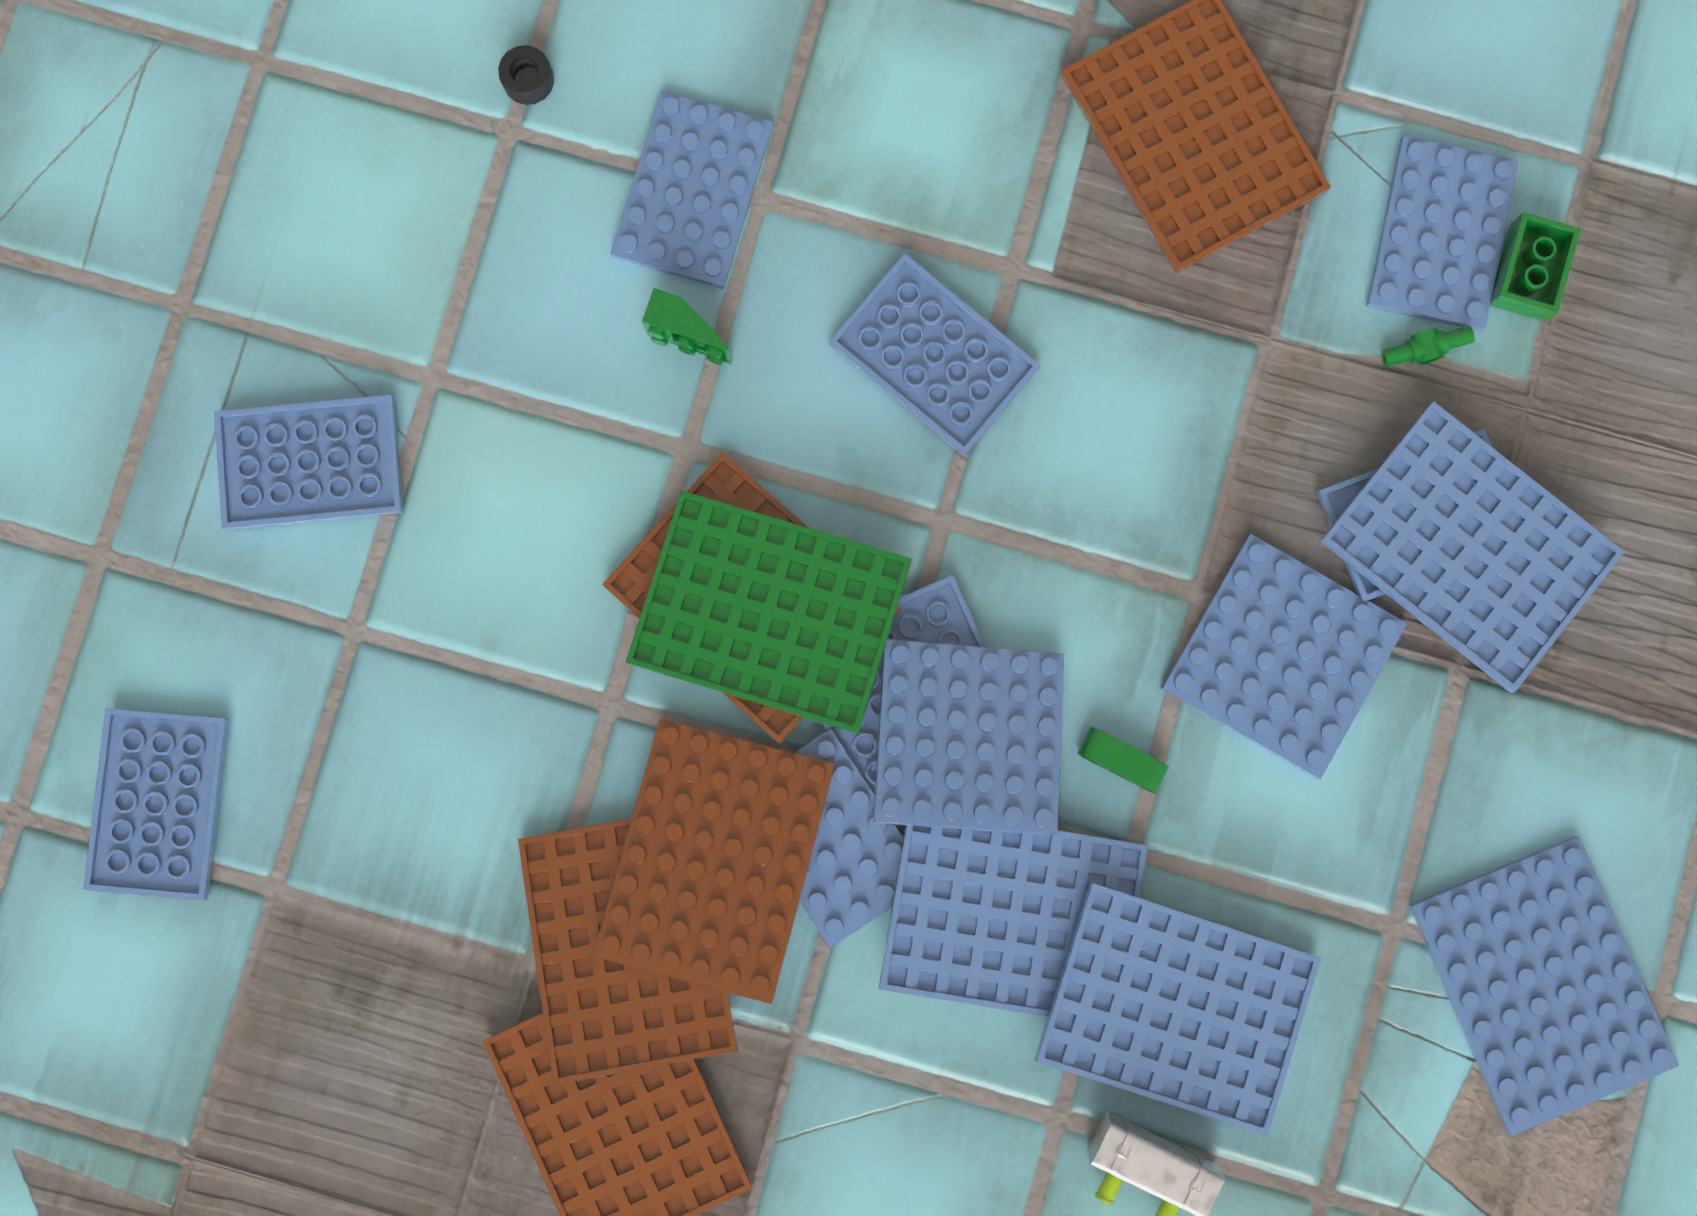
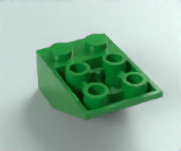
[642,288,732,365]

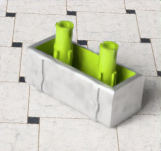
[1087,1110,1225,1216]

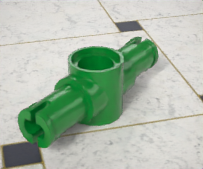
[1381,326,1475,367]

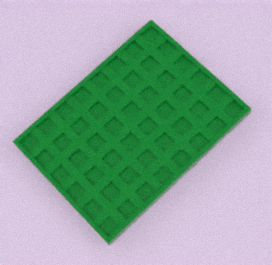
[626,491,912,734]

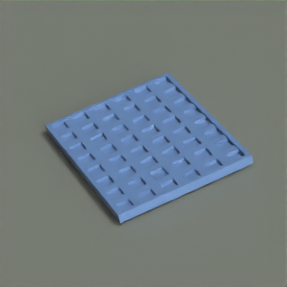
[1320,401,1625,693]
[878,825,1148,1016]
[1409,837,1679,1136]
[1034,882,1321,1136]

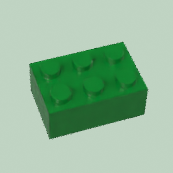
[1490,212,1581,322]

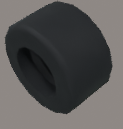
[498,45,554,105]

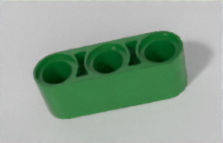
[1077,727,1169,794]

